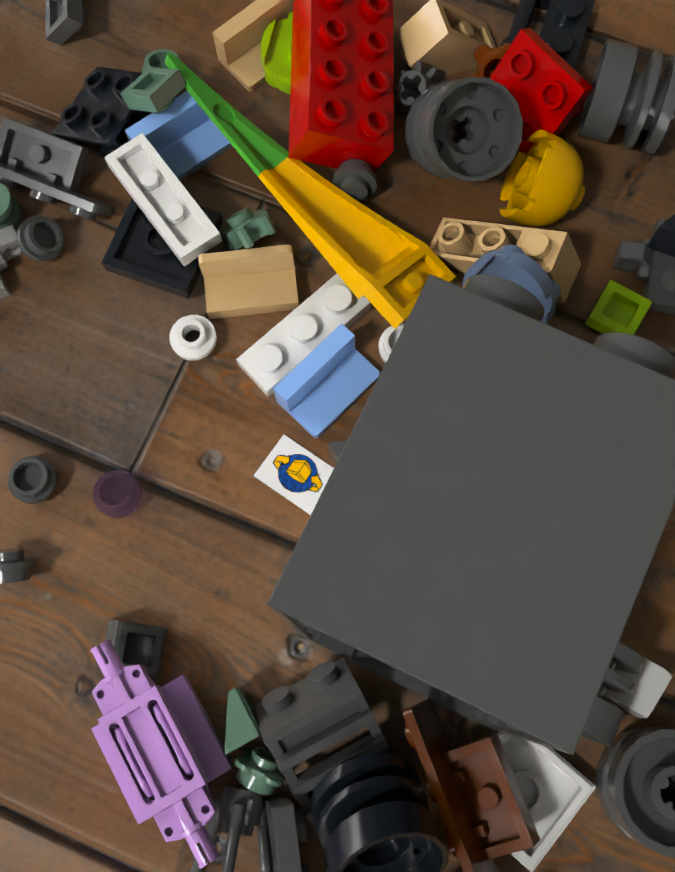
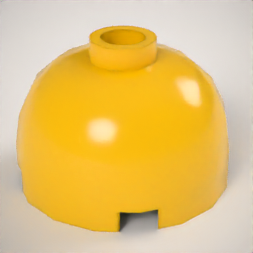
[499,129,585,227]

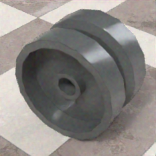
[596,726,675,857]

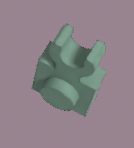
[220,207,276,250]

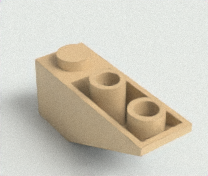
[429,217,581,303]

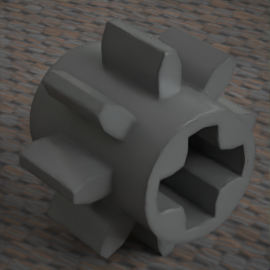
[394,61,446,114]

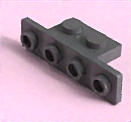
[0,116,115,220]

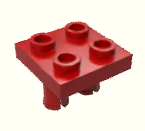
[490,28,594,154]

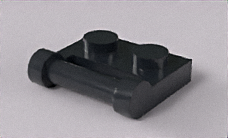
[500,0,595,69]

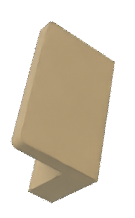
[212,0,292,91]
[198,244,299,319]

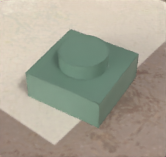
[120,67,187,113]

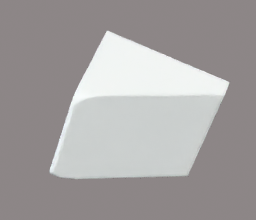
[604,657,673,719]

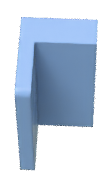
[125,91,233,181]
[273,323,380,438]

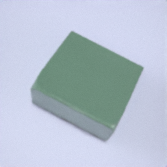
[225,687,261,755]

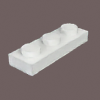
[104,133,222,266]
[236,274,371,397]

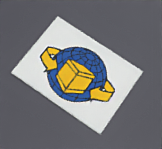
[254,434,334,515]

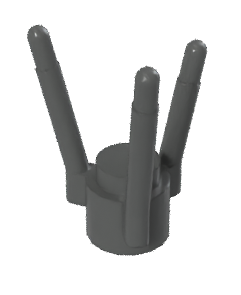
[190,785,271,872]

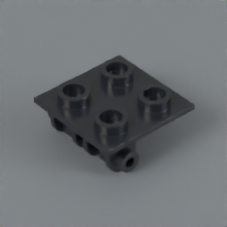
[52,66,151,158]

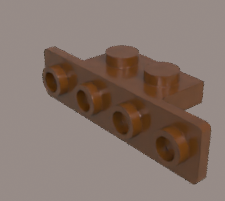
[403,698,540,872]

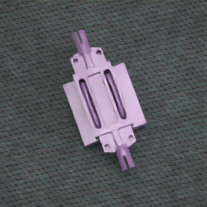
[90,639,234,869]

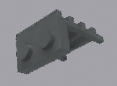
[254,657,394,835]

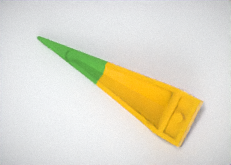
[165,53,456,329]

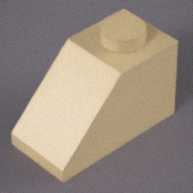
[396,0,496,76]

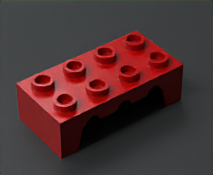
[288,0,394,172]

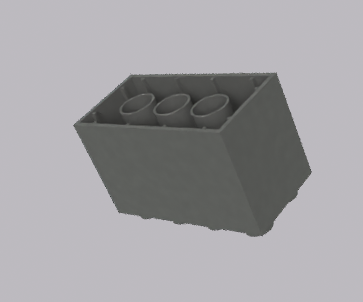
[267,274,675,755]

